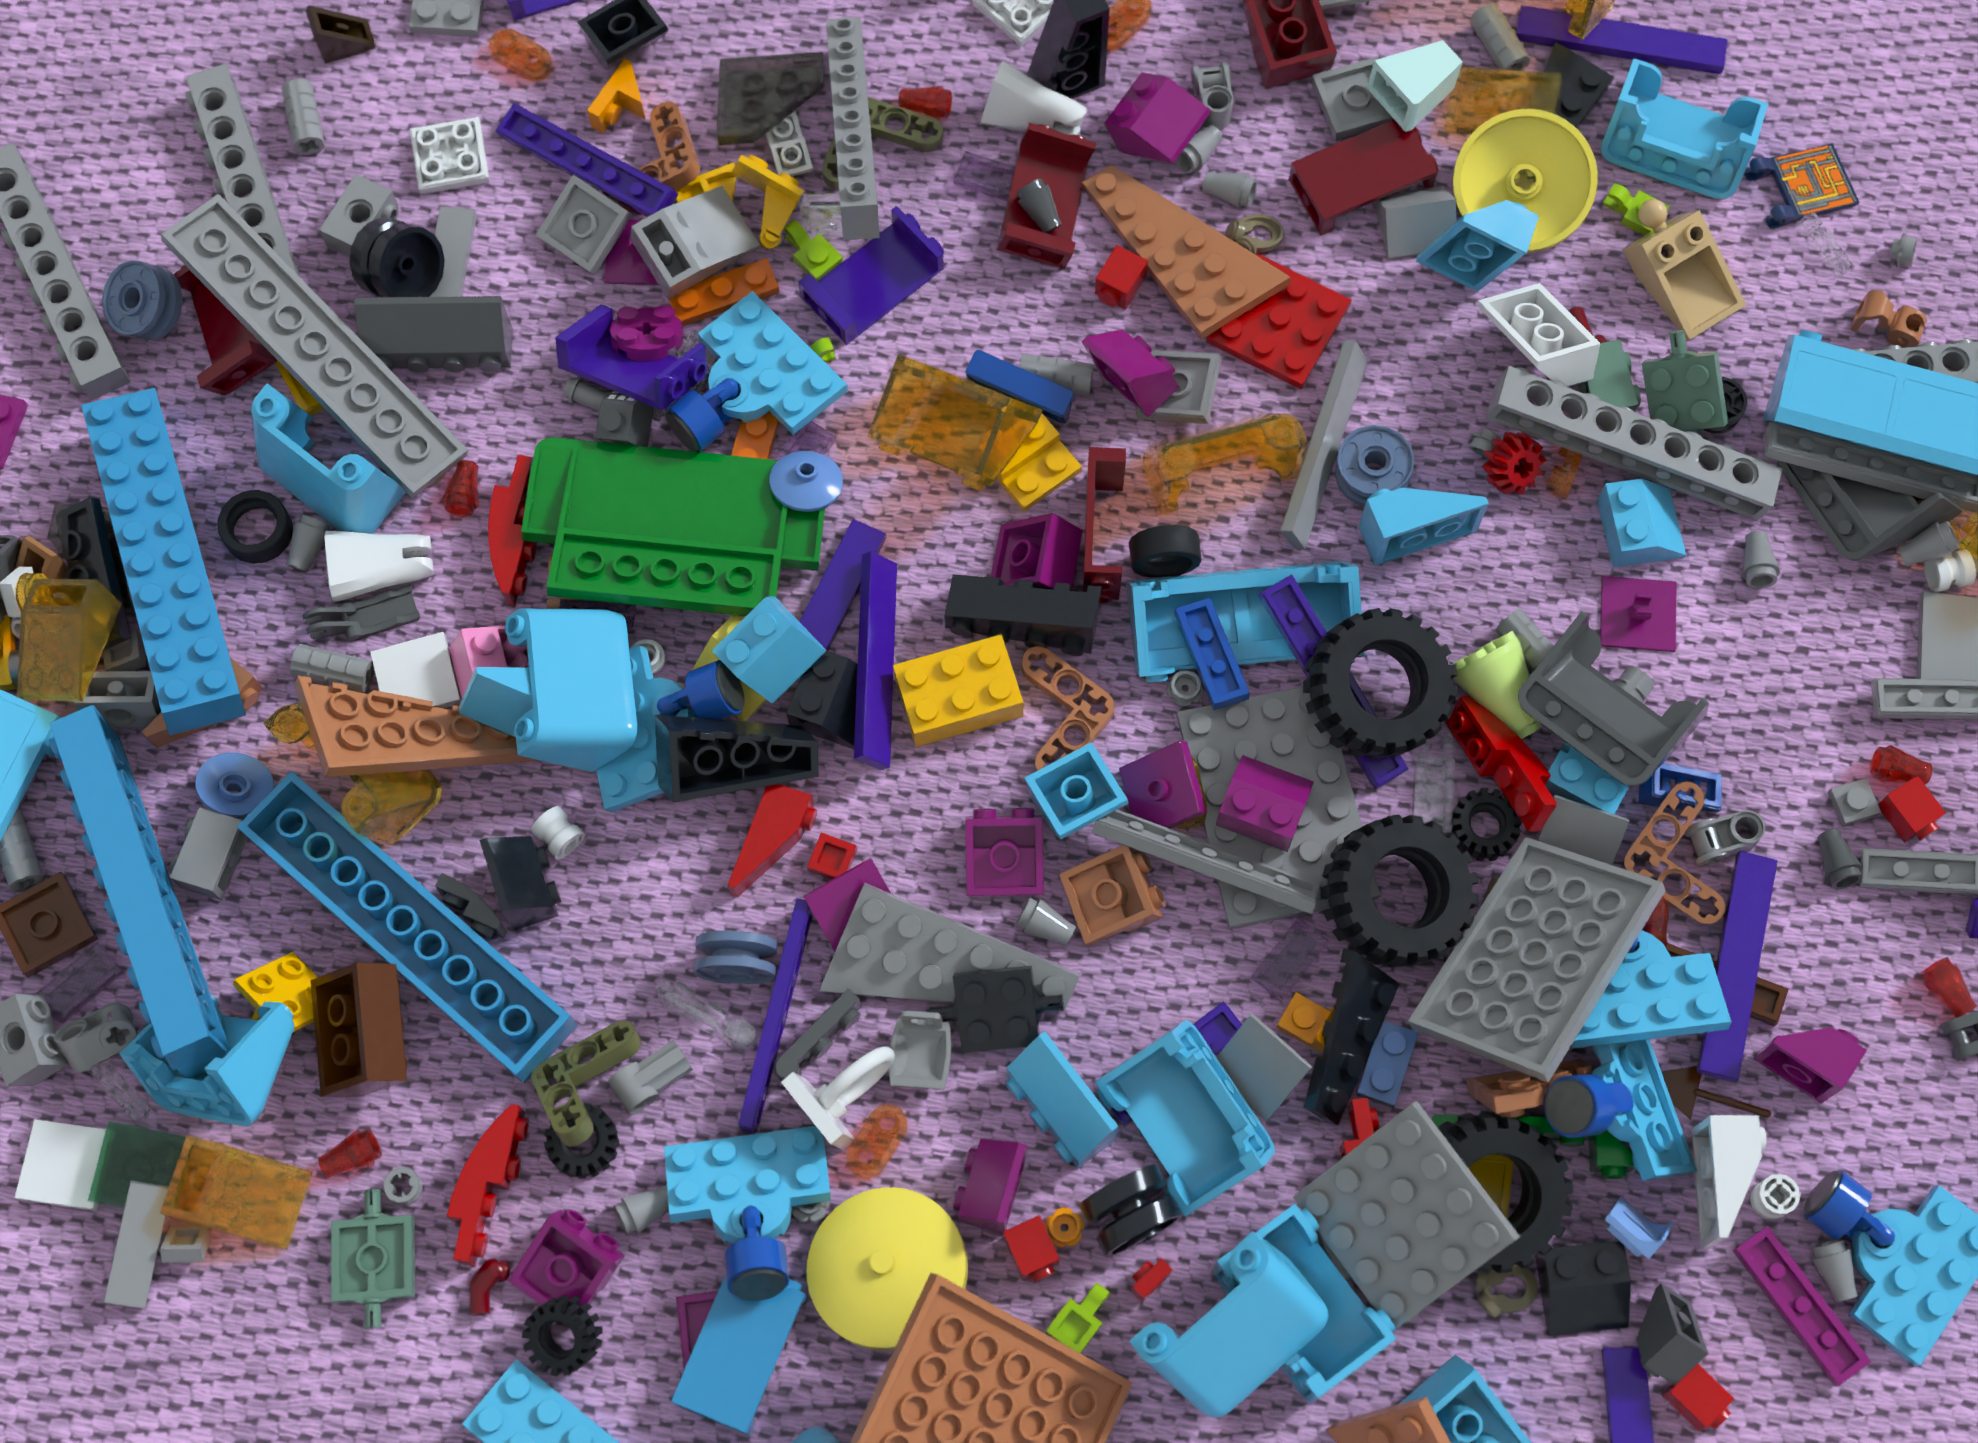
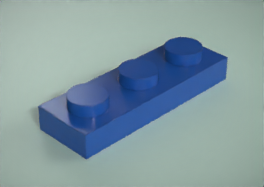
[1175,598,1250,711]

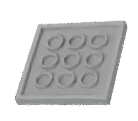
[1293,1101,1520,1330]

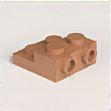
[1059,845,1165,946]

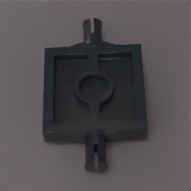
[930,965,1064,1053]

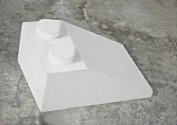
[1691,1115,1767,1249]

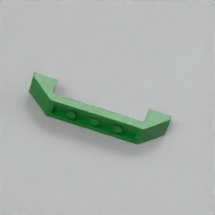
[1431,1114,1635,1179]

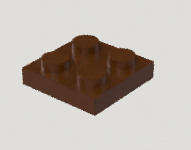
[0,872,98,978]

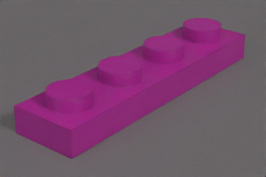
[1732,1226,1871,1387]

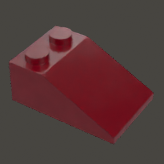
[1242,0,1337,89]

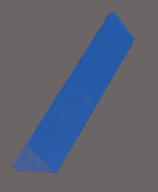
[965,350,1074,424]

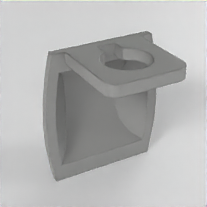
[889,1010,951,1090]

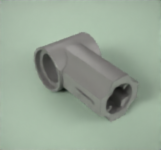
[608,1040,693,1115]

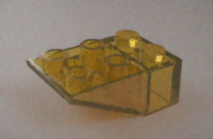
[17,579,122,702]
[160,1135,313,1250]

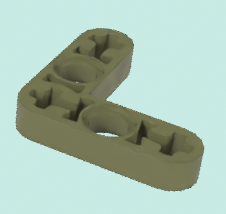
[822,97,944,190]
[531,1021,641,1147]

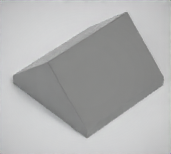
[1374,186,1457,260]

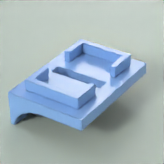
[1605,1196,1674,1259]

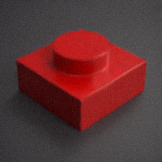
[807,832,858,880]
[1131,1258,1173,1302]

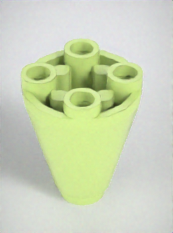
[1451,631,1542,739]

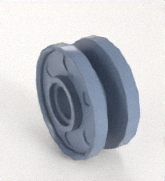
[102,260,183,341]
[1335,425,1415,507]
[693,930,778,984]

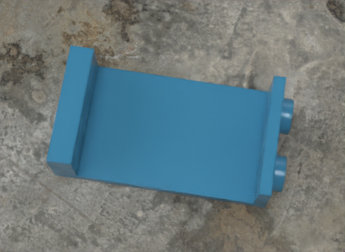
[671,1274,808,1436]

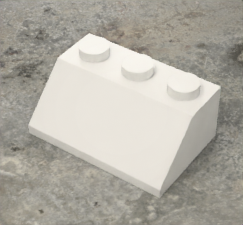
[1477,283,1601,387]

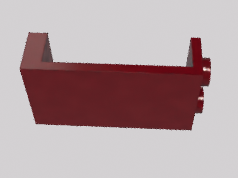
[1288,120,1438,236]
[997,123,1097,269]
[174,265,277,396]
[1083,447,1126,604]

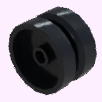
[349,218,445,298]
[1079,1164,1184,1257]

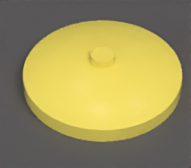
[1453,109,1598,253]
[806,1187,968,1351]

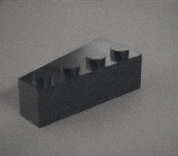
[1027,0,1110,99]
[944,574,1101,656]
[655,715,819,803]

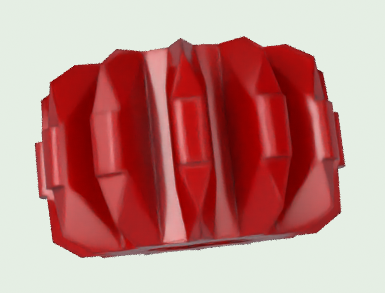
[1481,432,1547,495]

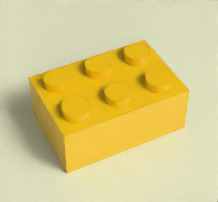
[893,634,1024,748]

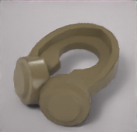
[1225,214,1284,254]
[1474,1265,1538,1318]

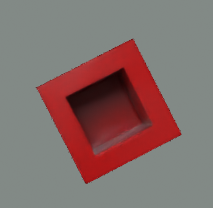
[1095,245,1148,310]
[1878,776,1946,843]
[1003,1215,1060,1283]
[1662,1363,1735,1431]

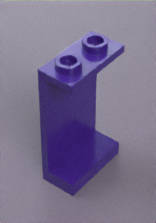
[798,206,944,345]
[555,304,707,410]

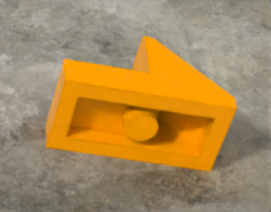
[587,58,646,134]
[1276,992,1335,1054]

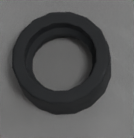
[217,490,293,564]
[1129,525,1202,578]

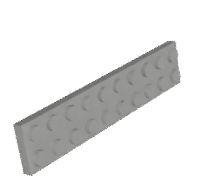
[161,194,468,499]

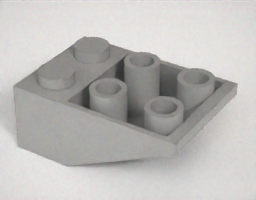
[630,186,760,299]

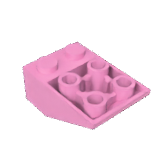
[448,626,529,700]

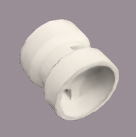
[1924,549,1976,592]
[531,806,585,860]
[1750,1174,1800,1220]

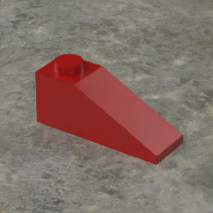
[727,784,817,897]

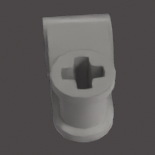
[1191,62,1233,131]
[1685,810,1765,867]
[54,1003,137,1072]

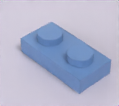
[1356,1021,1418,1108]

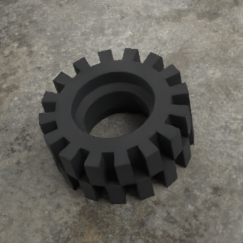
[1449,788,1522,862]
[544,1103,619,1179]
[522,1295,603,1376]

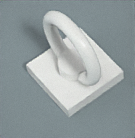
[781,1046,895,1150]

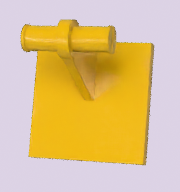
[731,154,805,249]
[232,952,318,1032]

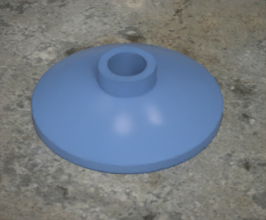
[769,451,843,512]
[195,753,274,818]

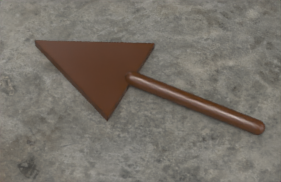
[1661,1066,1771,1120]

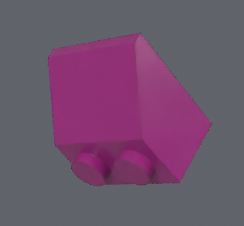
[1104,72,1211,164]
[1081,329,1179,417]
[990,513,1083,591]
[1216,755,1314,852]
[1753,1027,1867,1104]
[953,1138,1027,1234]

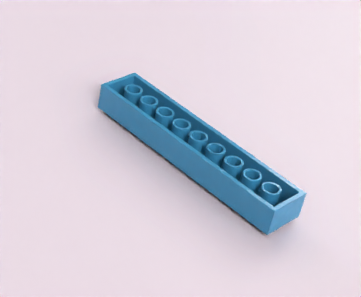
[81,388,246,735]
[49,704,230,1079]
[237,771,577,1084]

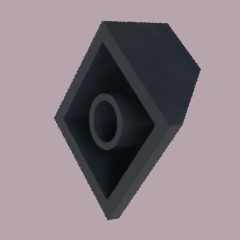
[578,0,668,70]
[786,651,858,749]
[480,836,562,931]
[1535,1241,1631,1336]

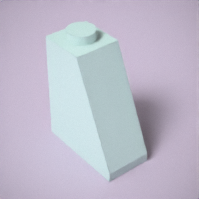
[1367,40,1463,132]

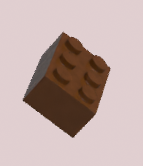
[310,962,407,1097]

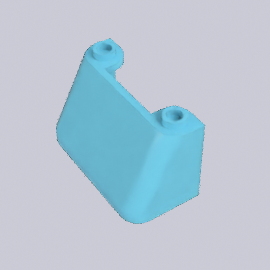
[1601,58,1768,199]
[251,383,406,534]
[505,608,637,772]
[119,994,295,1127]
[1095,1020,1275,1217]
[1212,1204,1397,1404]
[1129,1231,1328,1418]

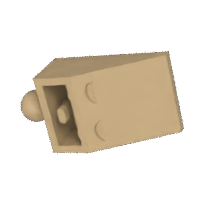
[1622,199,1746,340]

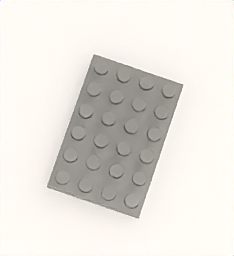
[1177,686,1380,930]
[1408,837,1666,1082]

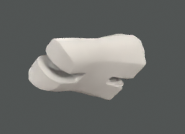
[981,61,1087,135]
[324,531,434,602]

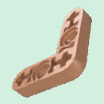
[602,102,700,212]
[1021,646,1115,772]
[1624,782,1725,924]

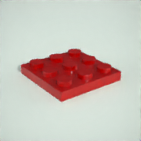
[1206,253,1352,390]

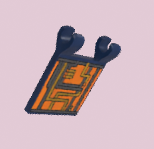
[1744,143,1860,229]

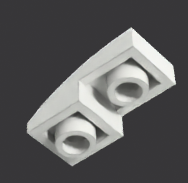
[762,110,813,176]

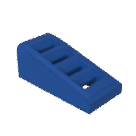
[1638,763,1722,812]

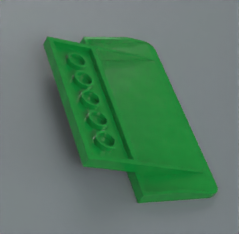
[521,437,825,616]

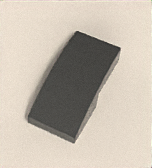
[435,873,507,939]

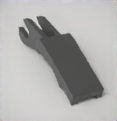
[302,584,420,642]

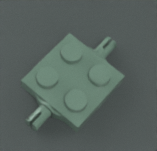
[1642,330,1728,434]
[331,1189,415,1329]

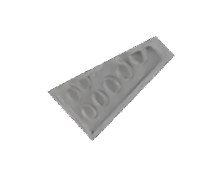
[819,883,1080,1012]

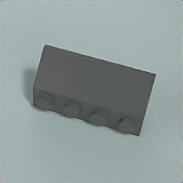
[354,296,513,373]

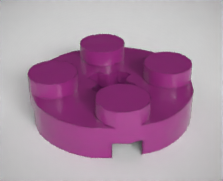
[610,305,683,361]

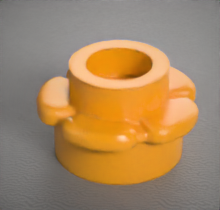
[1045,1208,1084,1247]

